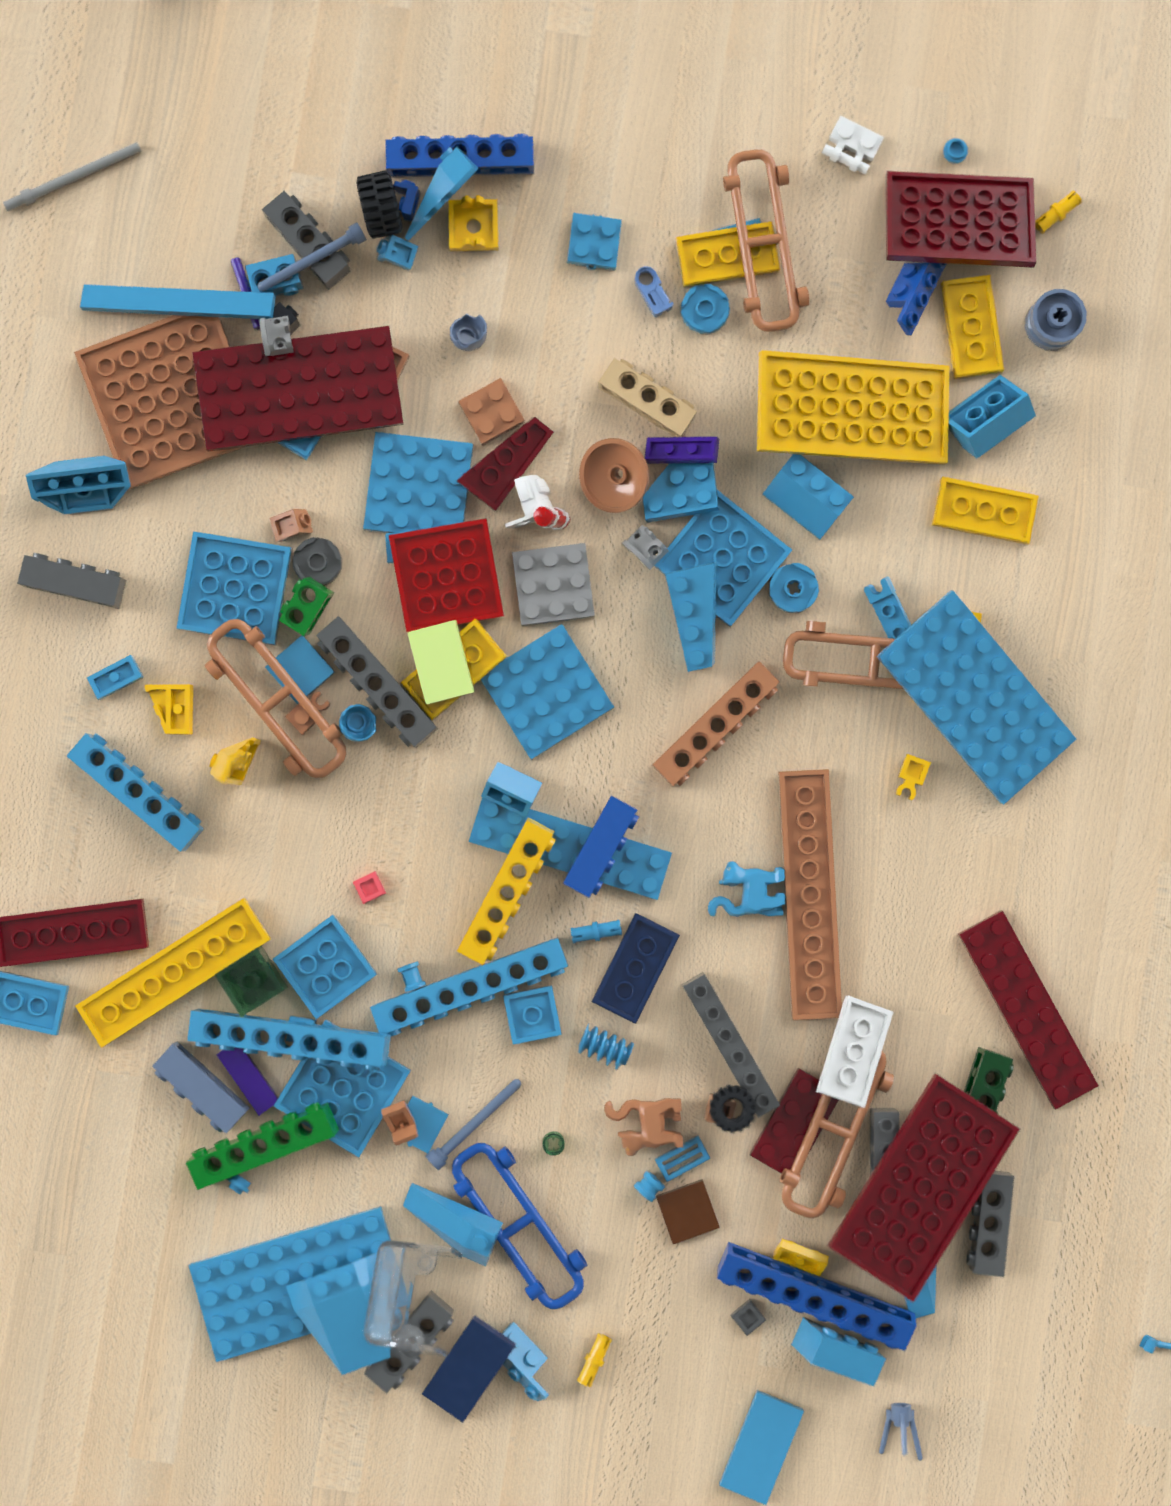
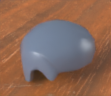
[450,314,487,351]

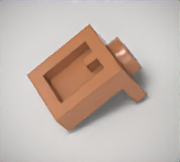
[269,509,313,542]

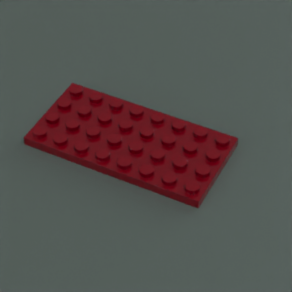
[192,326,404,452]
[827,1073,1020,1303]

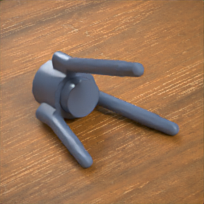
[879,1403,923,1461]

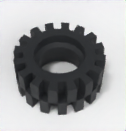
[709,1085,756,1133]

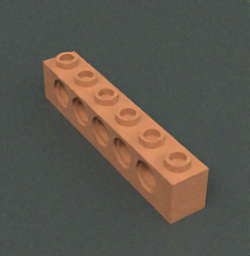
[652,661,780,786]

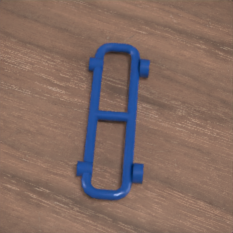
[452,1143,588,1309]

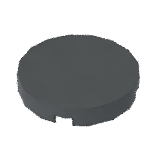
[293,537,342,586]

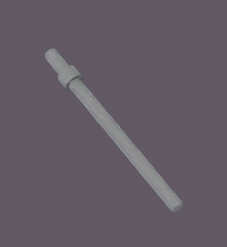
[3,142,141,211]

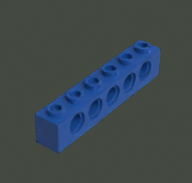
[385,134,534,177]

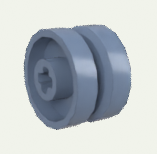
[1025,289,1087,351]

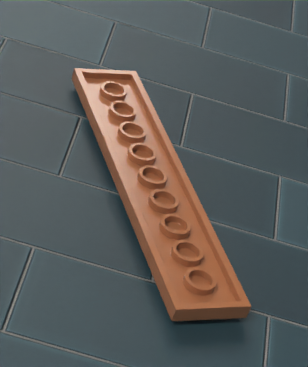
[778,769,842,1020]

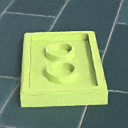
[407,620,475,705]

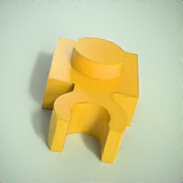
[896,754,931,800]

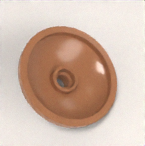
[579,438,649,513]

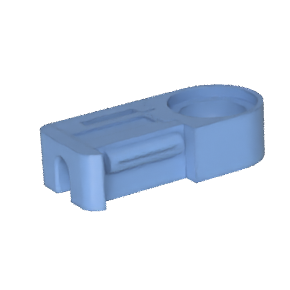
[635,266,673,317]

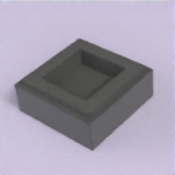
[730,1299,766,1336]

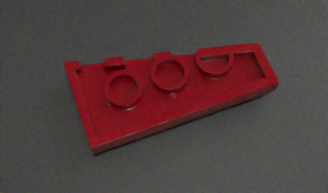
[456,417,554,511]

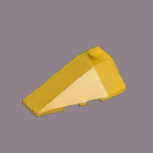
[209,737,261,785]

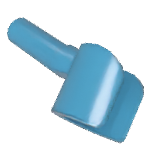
[1139,1335,1171,1354]

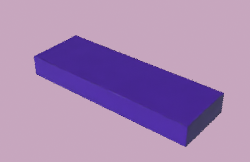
[645,437,720,464]
[217,1047,279,1116]

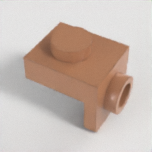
[381,1100,418,1146]

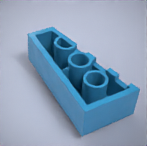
[665,562,717,672]

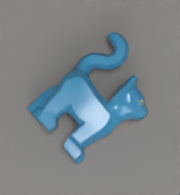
[708,861,785,917]

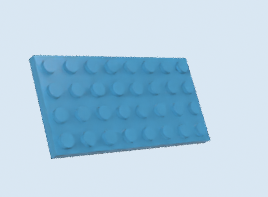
[876,590,1077,805]
[189,1206,409,1362]

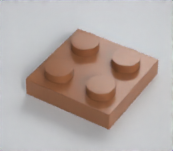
[458,378,525,446]

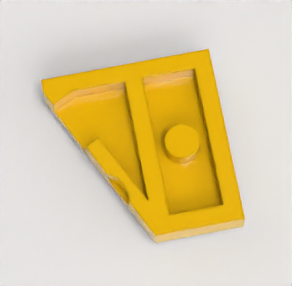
[145,684,193,734]

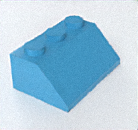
[948,375,1036,459]
[762,454,854,540]

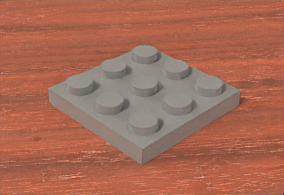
[512,543,595,626]

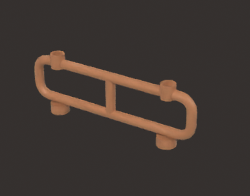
[723,149,809,332]
[205,619,347,778]
[783,621,903,689]
[780,1051,894,1218]

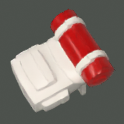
[505,475,570,530]

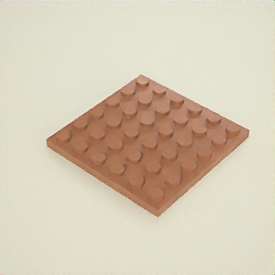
[74,315,243,491]

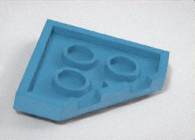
[643,463,719,523]

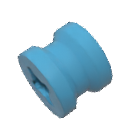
[634,1170,665,1202]

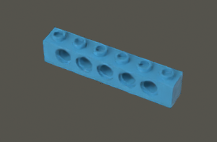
[67,733,204,852]

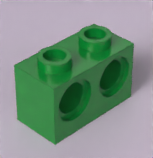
[279,577,334,636]

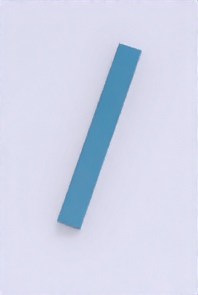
[80,284,276,319]

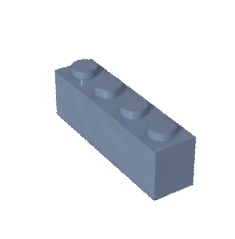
[152,1041,250,1133]

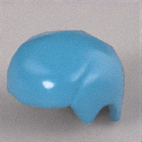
[339,704,376,742]

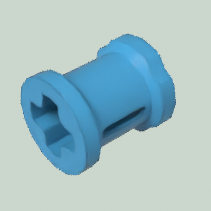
[397,961,426,992]

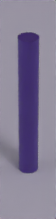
[230,257,260,330]

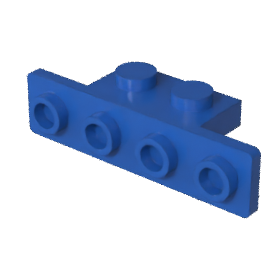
[886,262,947,336]

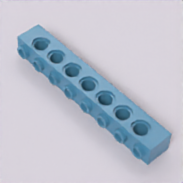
[370,937,568,1037]
[187,1009,391,1070]

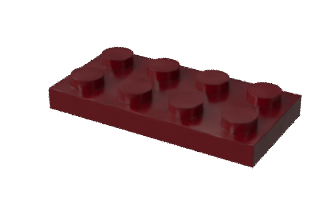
[750,1068,839,1174]

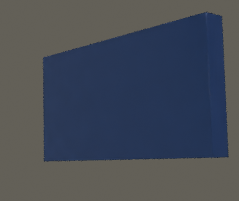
[591,913,680,1024]
[422,1315,516,1423]

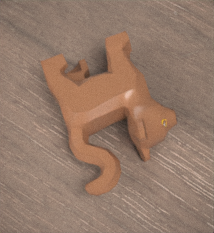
[604,1098,683,1156]

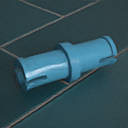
[571,919,622,944]

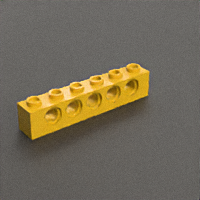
[457,817,556,965]

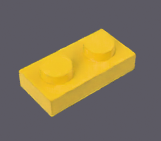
[773,1239,829,1277]

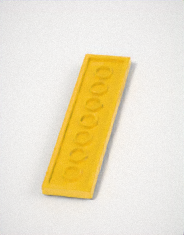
[75,898,271,1048]

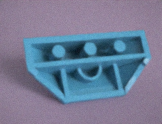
[26,456,131,514]

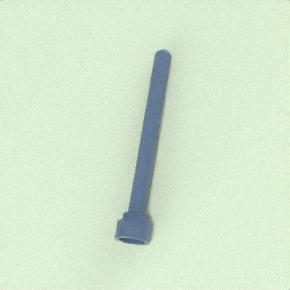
[258,222,367,292]
[426,1079,521,1170]

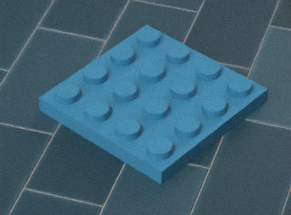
[363,432,473,533]
[654,490,792,627]
[177,531,292,645]
[481,624,614,759]
[274,1019,411,1157]

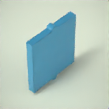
[407,1096,449,1154]

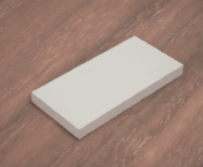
[816,996,893,1108]

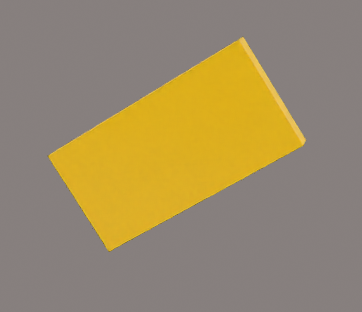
[676,221,780,287]
[940,275,1004,379]
[932,476,1039,545]
[401,619,508,720]

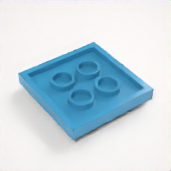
[272,914,377,1019]

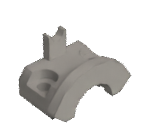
[260,316,294,356]
[622,525,669,570]

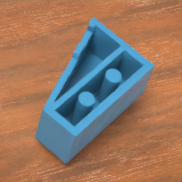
[791,1317,886,1387]

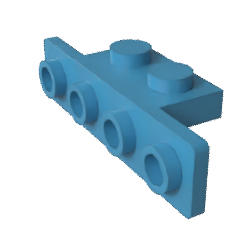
[501,1322,549,1401]

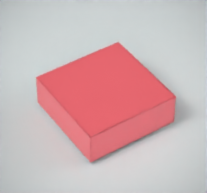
[353,871,386,904]

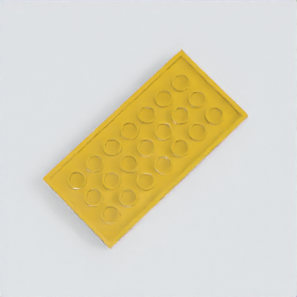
[757,350,949,465]

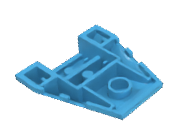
[286,1251,391,1375]

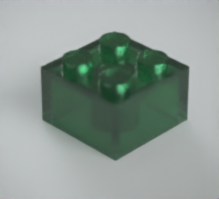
[215,946,288,1017]

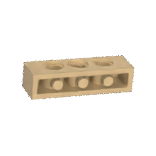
[598,358,697,437]

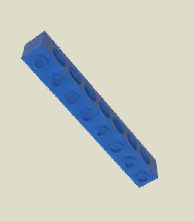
[717,1242,917,1351]

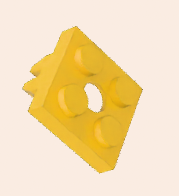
[448,195,499,251]

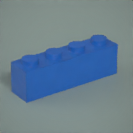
[563,795,639,898]

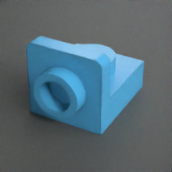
[377,234,418,270]

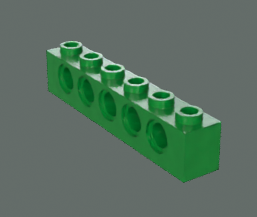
[186,1102,339,1190]

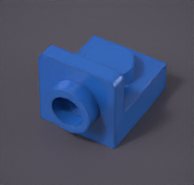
[393,180,421,222]

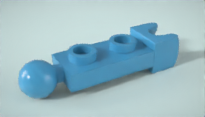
[864,576,911,639]

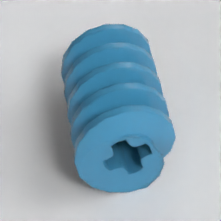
[578,1023,634,1070]

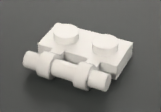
[822,115,884,174]

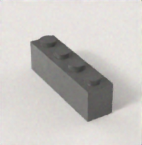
[17,553,126,609]

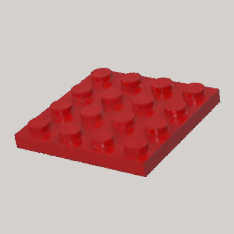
[389,518,504,632]

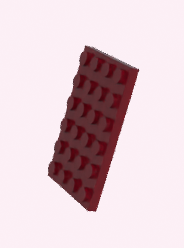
[886,171,1036,268]

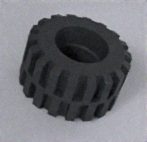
[356,170,403,239]

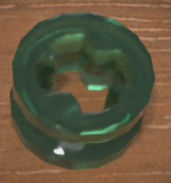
[542,1131,565,1156]

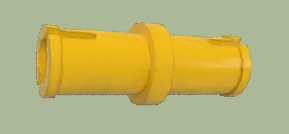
[1035,190,1082,234]
[577,1333,612,1387]

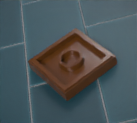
[656,1179,720,1244]

